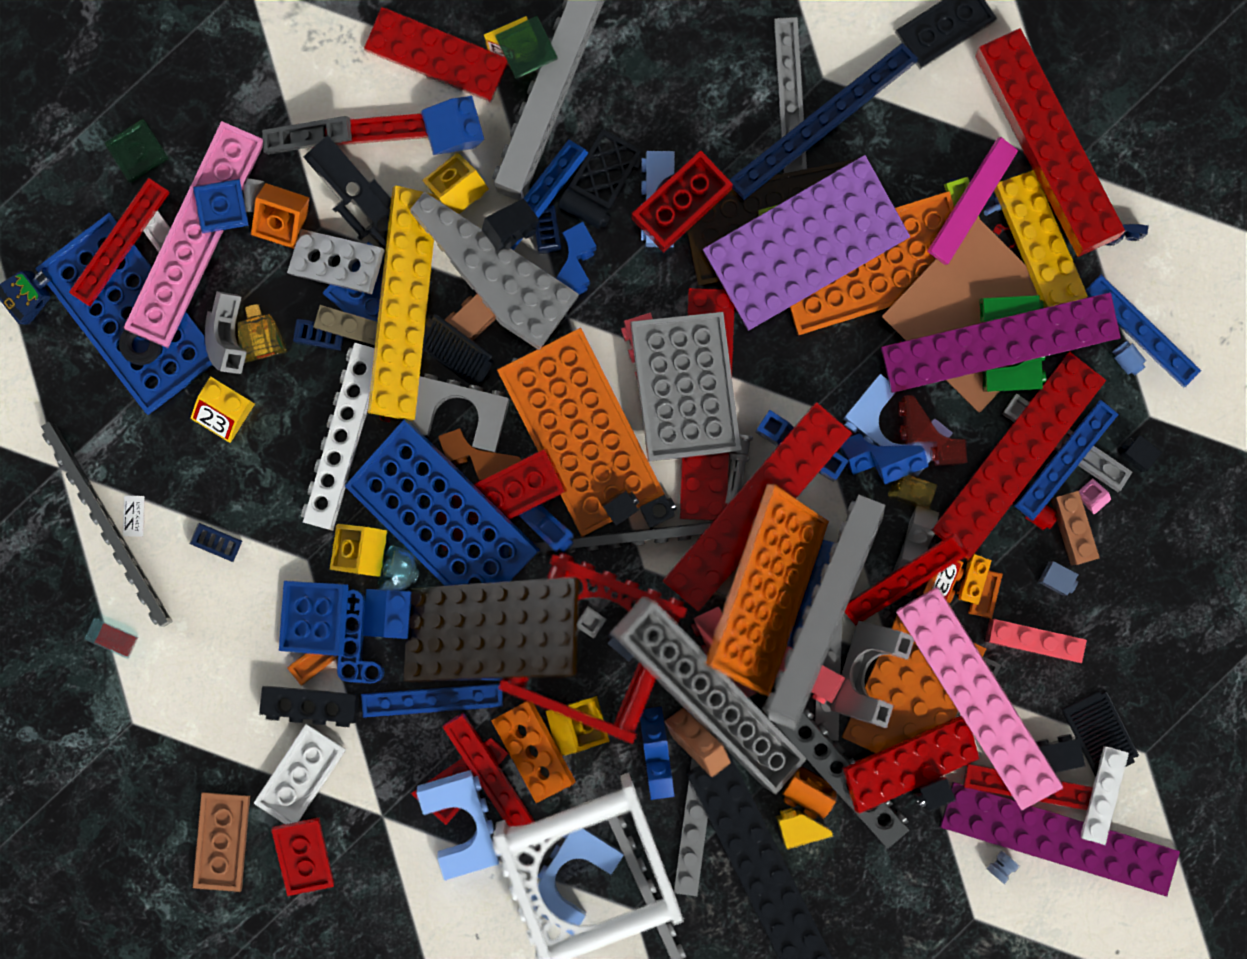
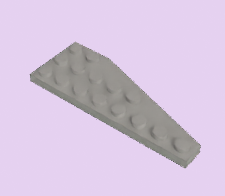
[411,192,579,350]

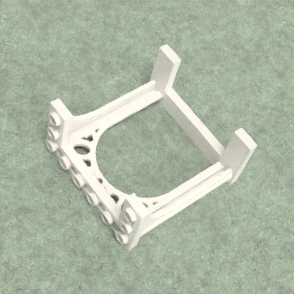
[492,772,683,959]

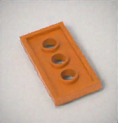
[491,701,576,803]

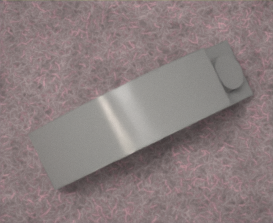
[205,291,247,374]

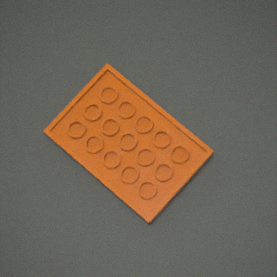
[841,614,986,753]

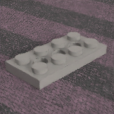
[287,229,385,294]

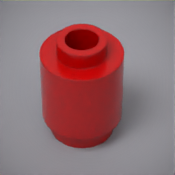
[1021,504,1058,530]

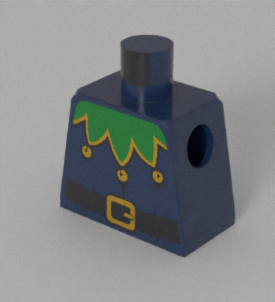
[0,269,52,324]

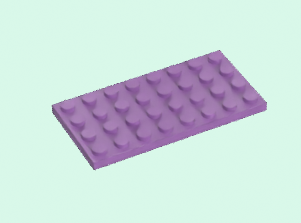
[702,155,910,330]

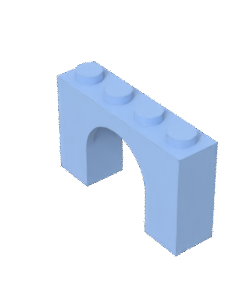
[843,374,953,478]
[417,770,501,881]
[528,828,624,935]

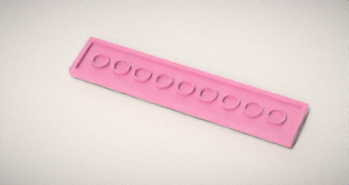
[124,121,263,348]
[897,586,1063,810]

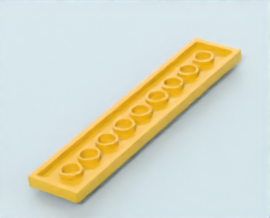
[367,185,438,421]

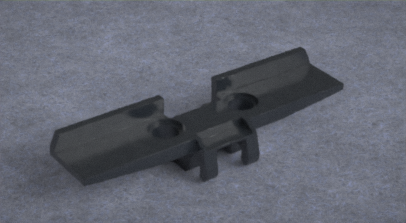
[303,135,433,256]

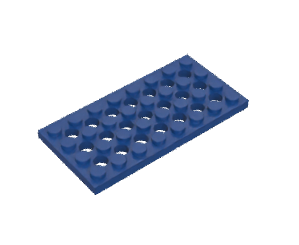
[35,212,213,415]
[345,419,540,586]

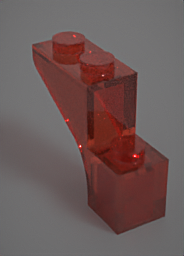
[898,396,967,466]

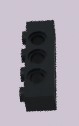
[259,686,359,727]

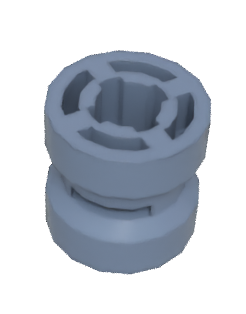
[986,851,1020,885]

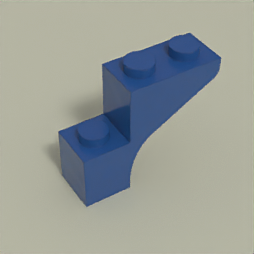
[556,222,597,295]
[840,433,928,484]
[518,504,574,554]
[640,707,674,800]

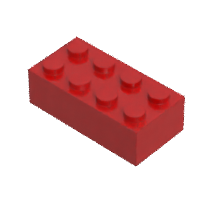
[632,150,733,253]

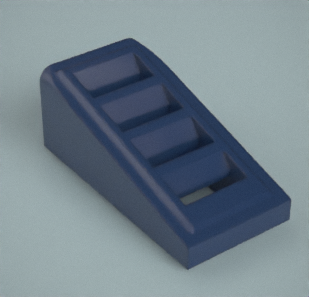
[535,205,561,254]
[293,319,344,351]
[189,523,242,562]

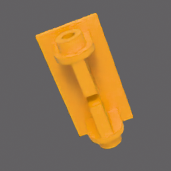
[957,554,992,605]

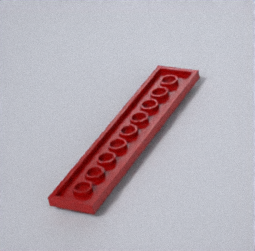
[680,288,734,521]
[931,352,1106,560]
[662,402,852,612]

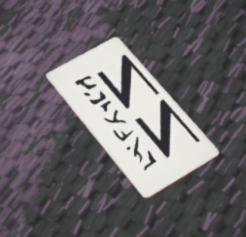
[123,496,144,537]

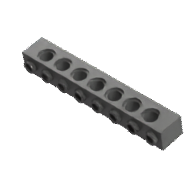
[761,691,909,848]

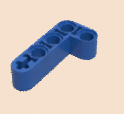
[337,590,385,683]

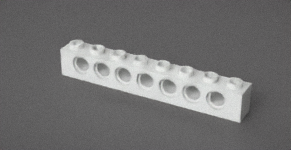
[301,343,375,531]

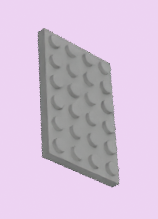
[630,312,741,462]

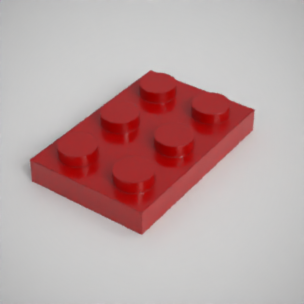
[272,818,335,896]

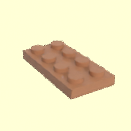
[193,792,250,892]

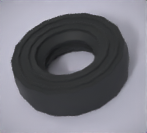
[119,330,162,365]

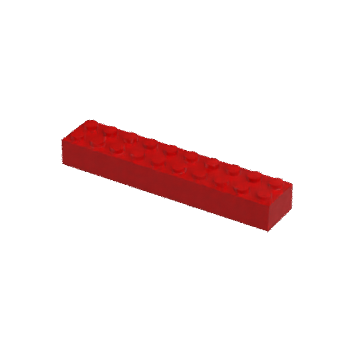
[975,28,1125,257]

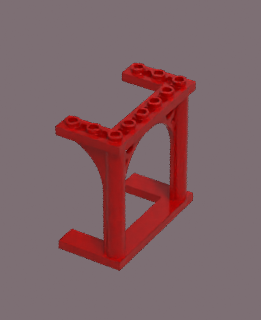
[498,552,687,744]

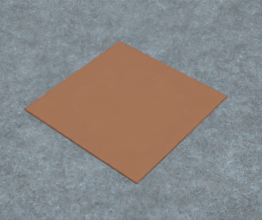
[882,217,1038,413]

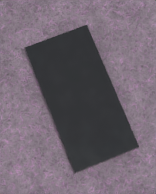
[895,0,997,70]

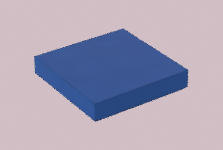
[193,179,249,234]

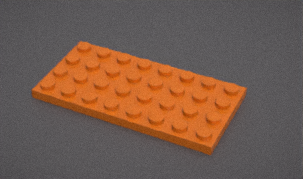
[789,191,954,335]
[497,328,664,537]
[705,484,829,697]

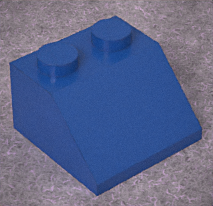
[421,96,485,155]
[363,589,412,639]

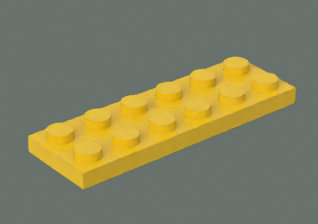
[994,170,1088,308]

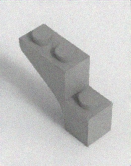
[893,505,939,597]

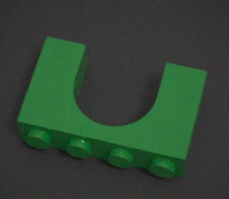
[979,295,1046,392]

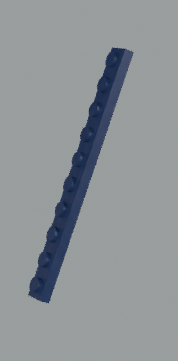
[729,43,918,200]

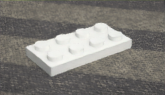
[254,723,346,824]

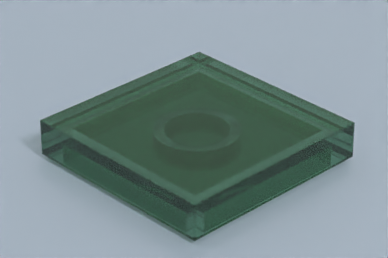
[495,16,558,79]
[104,119,169,183]

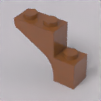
[438,428,522,481]

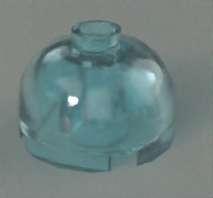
[378,545,419,591]

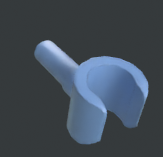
[984,197,1002,216]

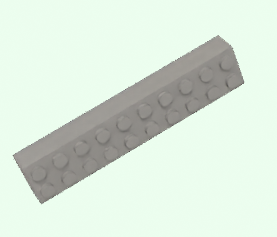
[492,0,605,200]
[766,495,885,730]
[611,597,806,794]

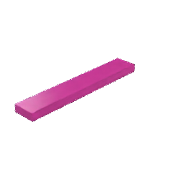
[927,137,1018,265]

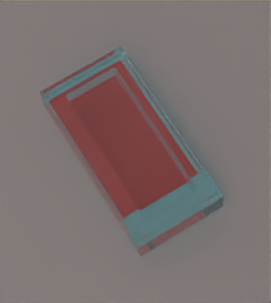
[85,618,138,659]

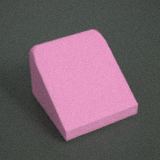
[1079,478,1111,514]

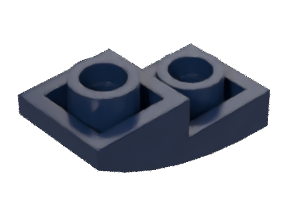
[1106,224,1149,246]

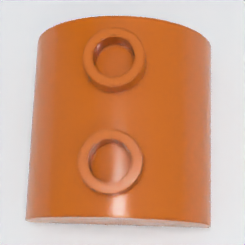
[782,766,837,819]

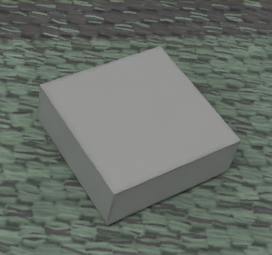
[577,606,607,639]

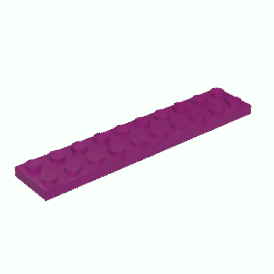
[881,292,1121,393]
[940,782,1180,897]

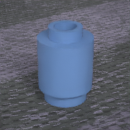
[1112,340,1146,376]

